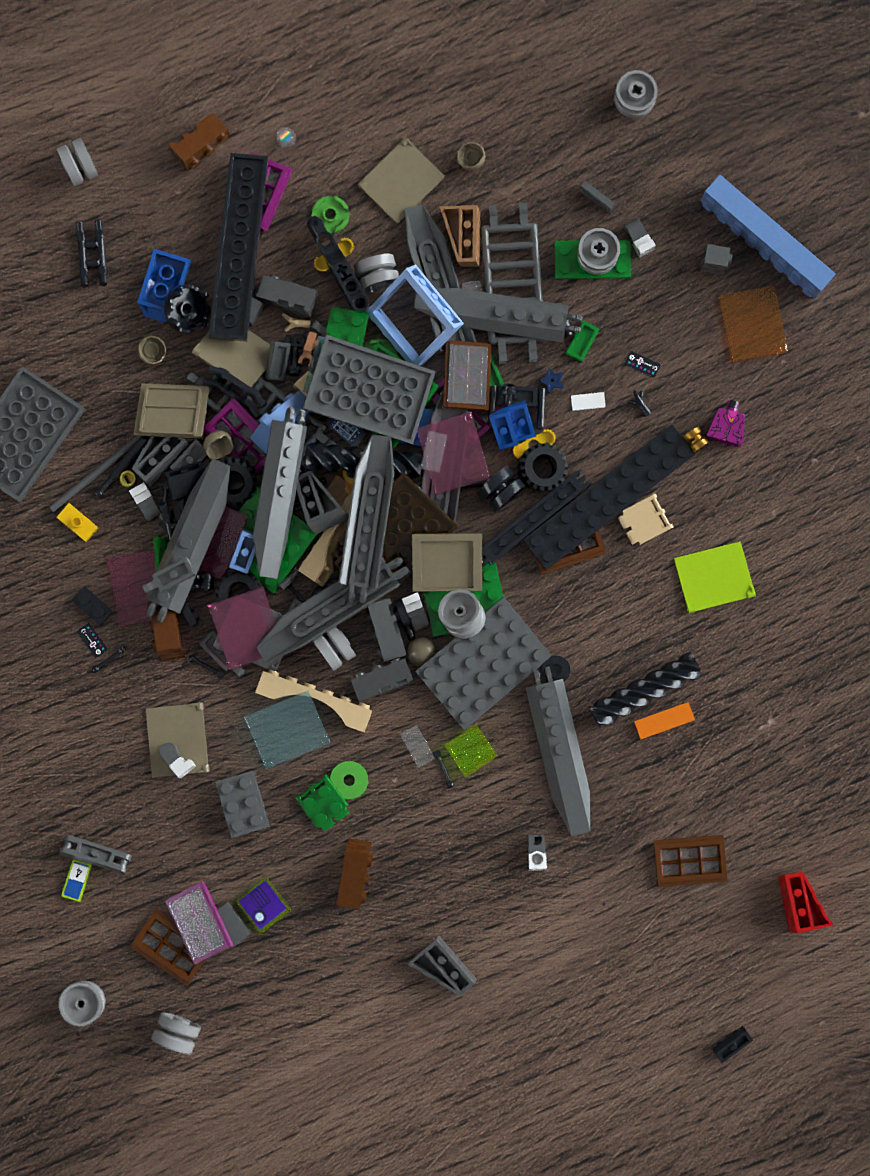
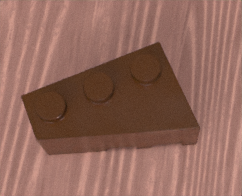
[169,113,229,171]
[146,601,185,662]
[336,838,373,910]

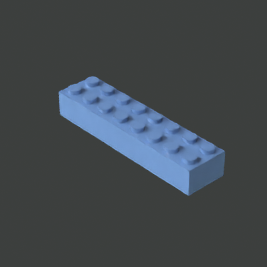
[701,175,836,299]

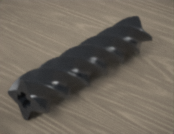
[304,443,422,479]
[589,652,702,728]

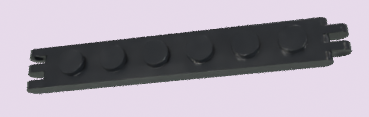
[482,469,592,567]

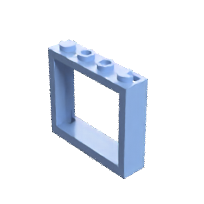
[366,265,464,366]

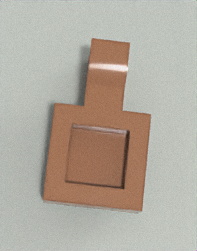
[298,332,320,368]

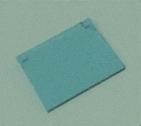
[244,691,331,769]

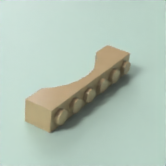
[298,490,353,587]
[255,669,373,733]

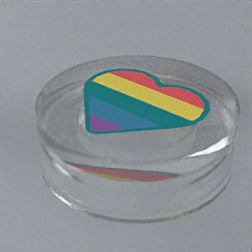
[276,127,296,148]

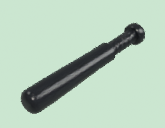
[94,436,149,499]

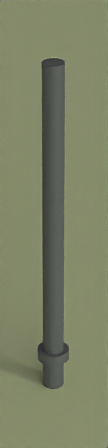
[49,436,148,512]

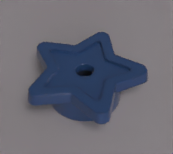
[540,368,564,393]

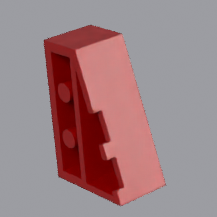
[777,872,834,933]

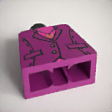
[705,400,745,448]

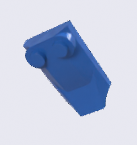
[137,249,191,323]

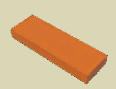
[634,702,695,740]

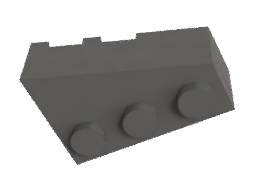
[256,275,319,319]
[132,436,189,487]
[296,471,349,534]
[366,598,407,662]
[351,658,413,702]
[407,935,477,996]

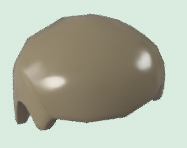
[457,142,485,171]
[137,336,166,365]
[203,430,234,460]
[407,636,436,667]

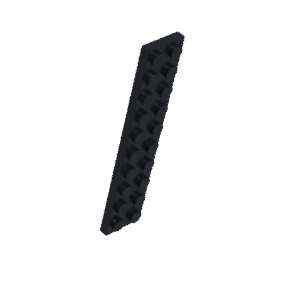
[209,153,269,342]
[522,425,695,570]

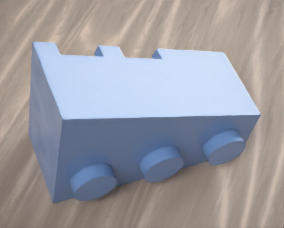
[250,390,311,454]

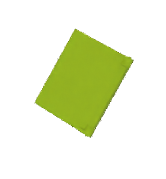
[674,541,756,613]

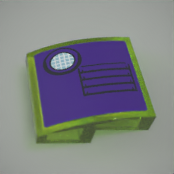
[236,877,292,934]

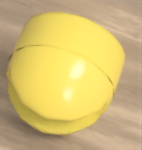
[120,471,136,487]

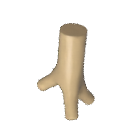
[282,313,310,332]

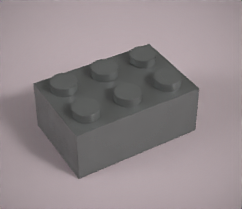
[215,771,270,838]

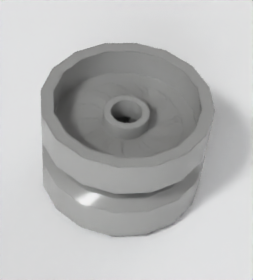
[614,70,658,119]
[56,137,99,187]
[577,228,620,275]
[353,254,399,293]
[438,589,486,639]
[313,626,356,671]
[59,980,106,1026]
[151,1012,201,1054]

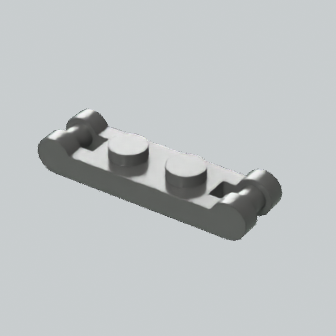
[59,835,131,875]

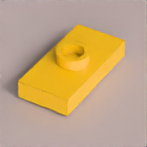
[57,503,99,542]

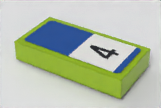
[61,859,92,902]

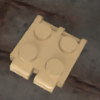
[618,494,673,545]

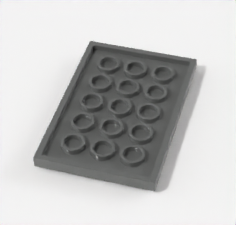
[302,335,436,445]
[0,366,86,503]
[415,597,552,730]

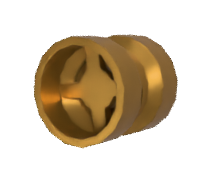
[683,426,709,453]

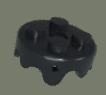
[164,284,211,333]

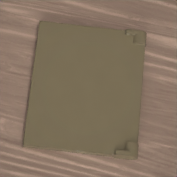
[357,137,445,224]
[192,331,270,387]
[146,702,210,778]

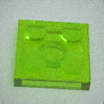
[444,724,498,777]

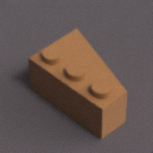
[439,205,480,267]

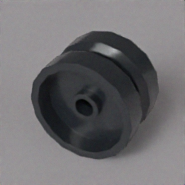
[477,465,526,513]

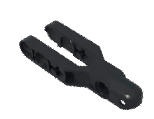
[307,216,370,313]

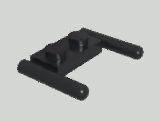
[488,385,546,430]

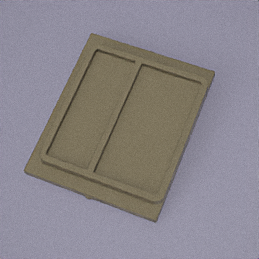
[134,384,209,438]
[412,533,483,592]

